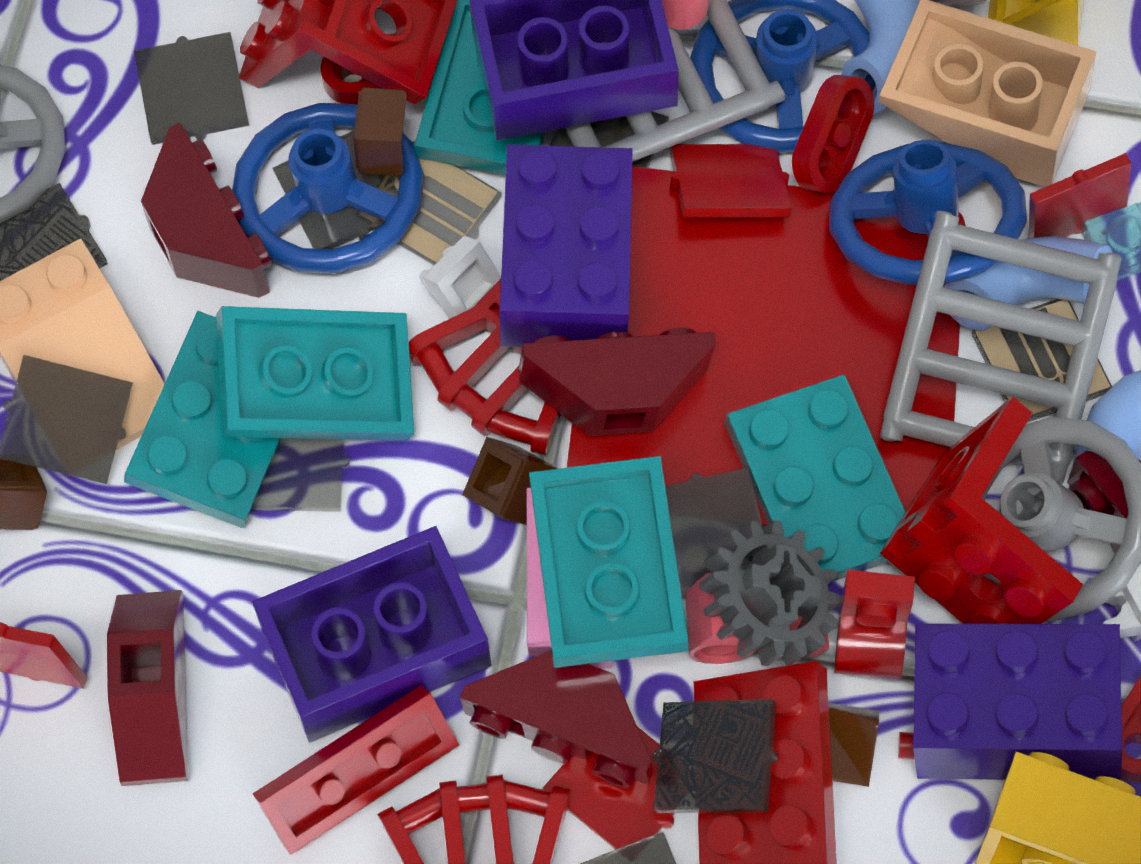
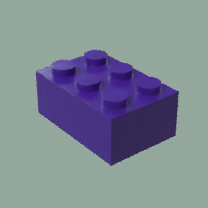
[469,0,679,141]
[500,144,633,347]
[252,526,492,742]
[913,623,1122,780]

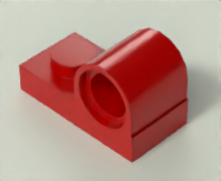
[834,570,915,681]

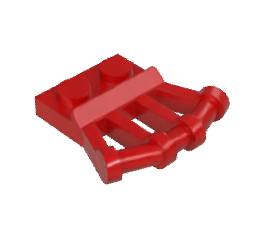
[408,279,561,456]
[377,774,571,864]

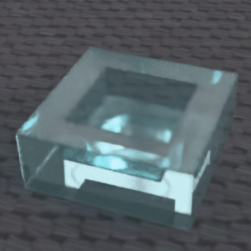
[1081,202,1141,281]

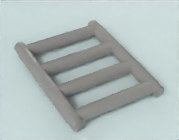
[565,0,785,162]
[880,211,1122,484]

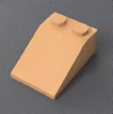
[879,0,1097,187]
[0,238,165,475]

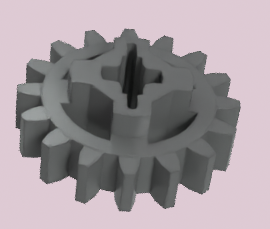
[699,520,842,666]

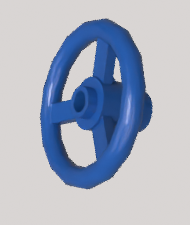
[690,0,876,154]
[232,103,424,274]
[829,140,1027,286]

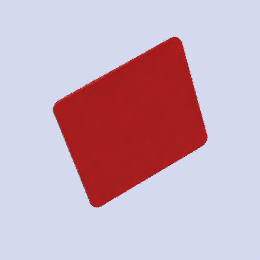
[567,166,966,527]

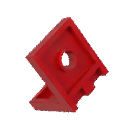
[238,0,457,105]
[880,396,1083,624]

